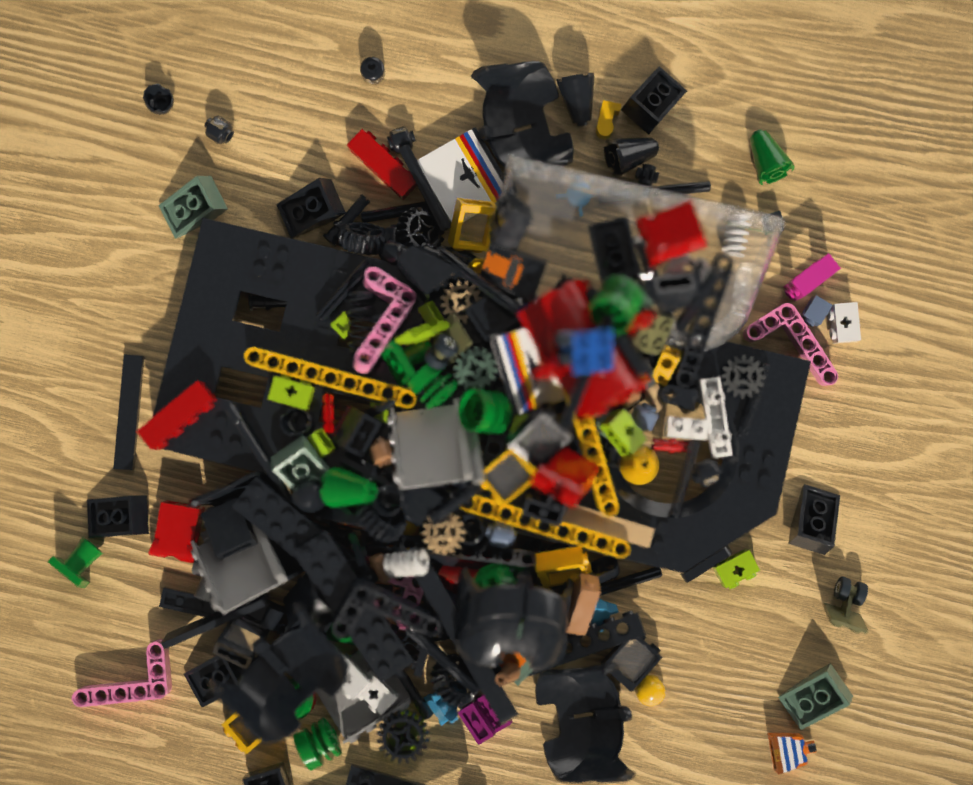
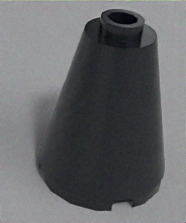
[557,73,595,127]
[604,138,659,177]

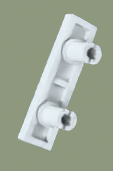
[699,377,732,458]

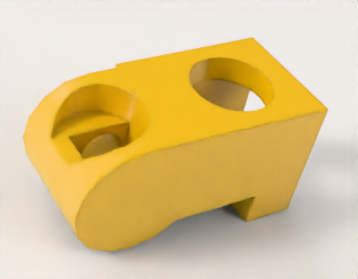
[596,100,622,139]
[652,345,681,386]

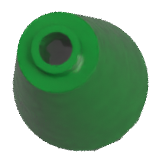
[750,129,795,185]
[320,468,377,507]

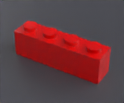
[347,129,417,200]
[136,381,217,450]

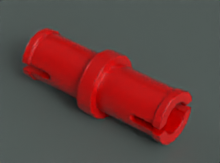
[651,438,693,453]

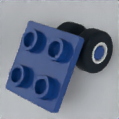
[555,328,613,375]

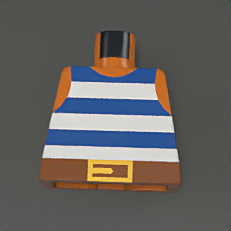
[767,733,817,774]

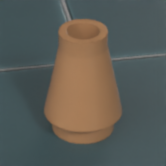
[368,552,392,583]
[496,662,521,686]

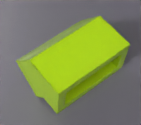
[418,301,444,327]
[308,428,336,458]

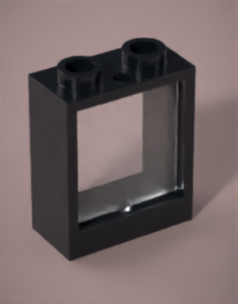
[506,404,572,470]
[213,614,270,669]
[601,636,663,692]

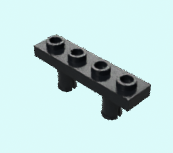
[346,764,425,785]

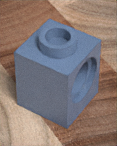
[801,295,832,327]

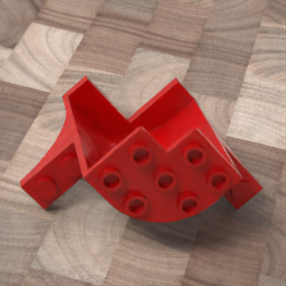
[517,279,658,419]

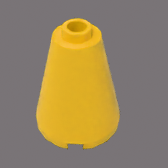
[620,445,659,485]

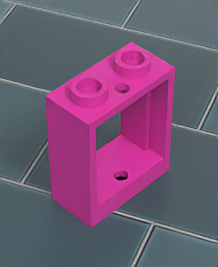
[783,253,841,301]

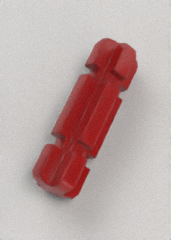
[322,394,334,433]

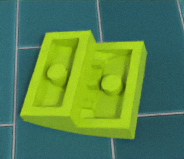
[395,320,450,344]

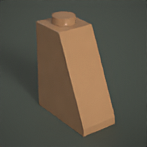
[568,573,601,636]

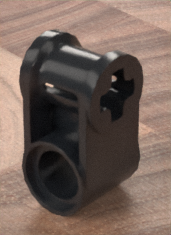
[658,385,699,411]

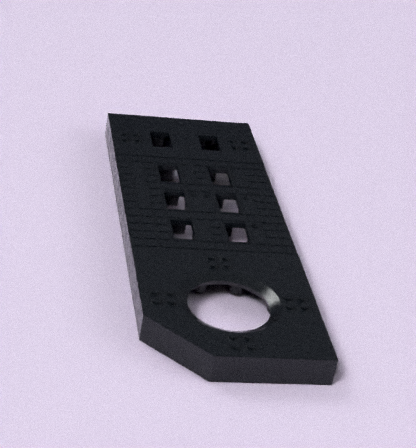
[146,218,811,573]

